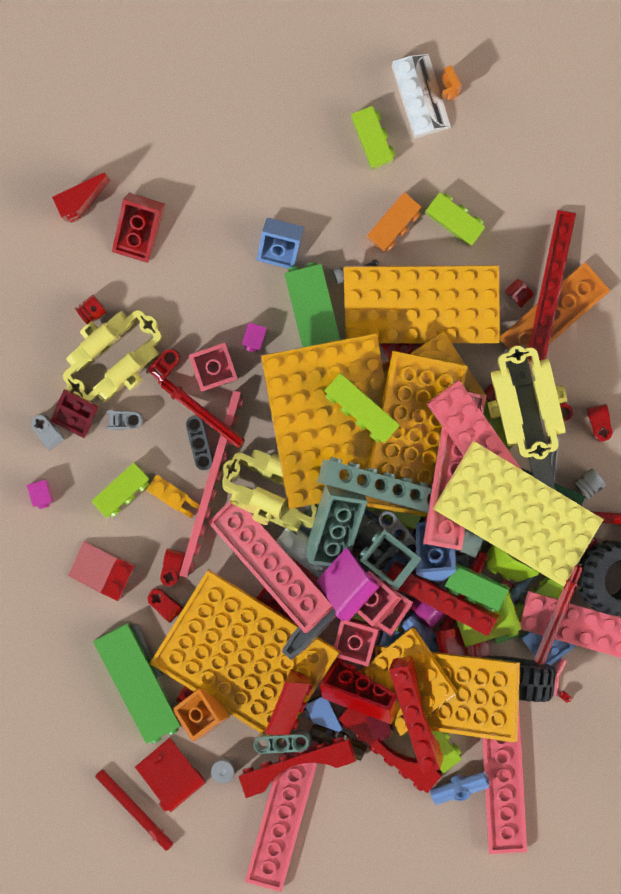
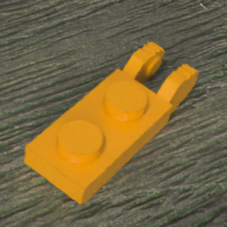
[146,474,200,519]

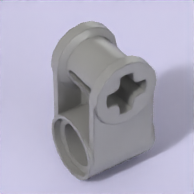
[107,411,144,430]
[31,414,65,451]

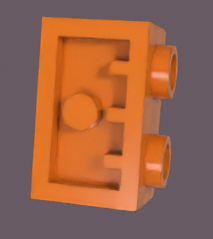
[442,65,462,101]

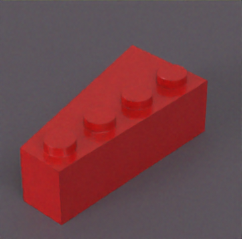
[320,657,400,724]

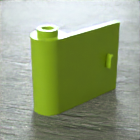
[457,584,522,647]

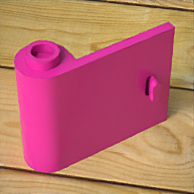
[317,547,380,621]

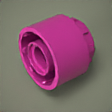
[409,598,444,629]

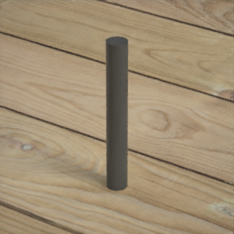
[131,624,163,678]

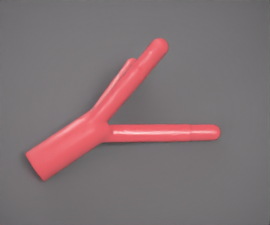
[554,658,567,696]

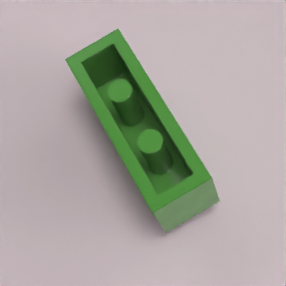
[445,563,510,612]

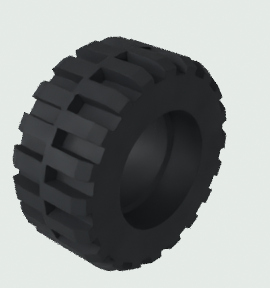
[578,540,621,616]
[485,656,556,702]

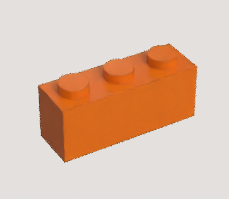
[366,192,421,253]

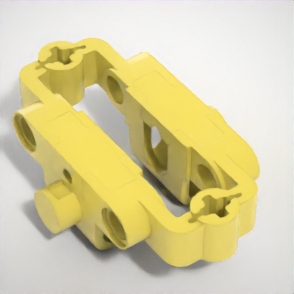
[63,310,163,403]
[487,346,567,459]
[222,450,320,531]

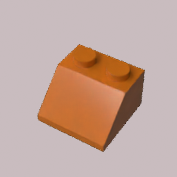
[172,688,230,742]

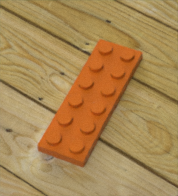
[500,262,610,363]

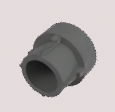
[354,513,384,550]

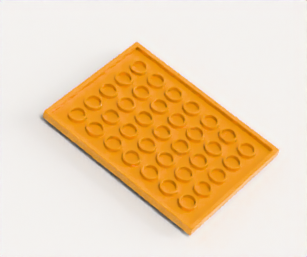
[261,333,386,509]
[149,569,340,743]

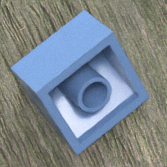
[256,218,304,268]

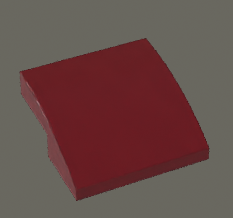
[50,389,99,438]

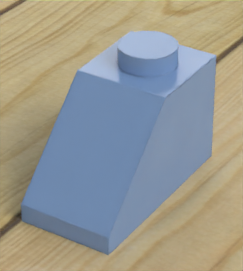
[304,695,342,732]

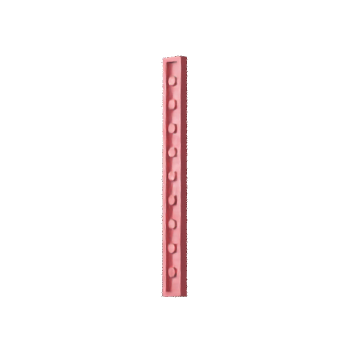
[180,391,244,578]

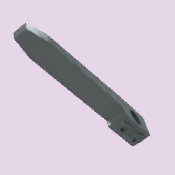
[504,345,554,489]
[282,538,399,660]

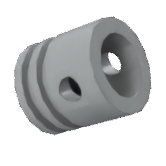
[574,468,606,500]
[211,757,235,784]

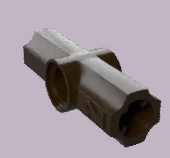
[310,723,367,761]

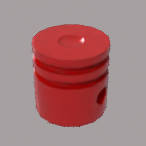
[75,294,107,324]

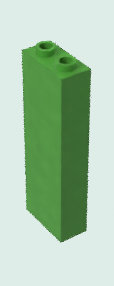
[284,262,340,347]
[93,622,181,744]

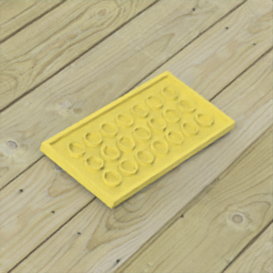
[433,441,604,586]

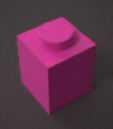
[242,322,267,353]
[27,479,54,509]

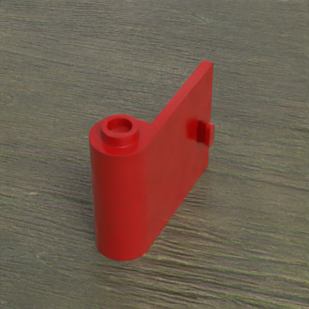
[435,627,490,658]
[135,737,207,812]

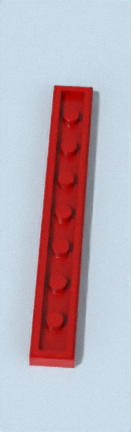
[527,210,576,360]

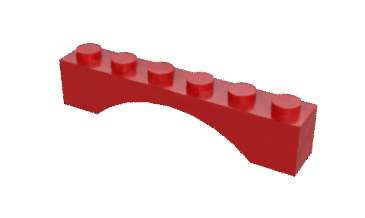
[384,561,500,636]
[389,656,444,773]
[339,707,442,793]
[238,736,357,798]

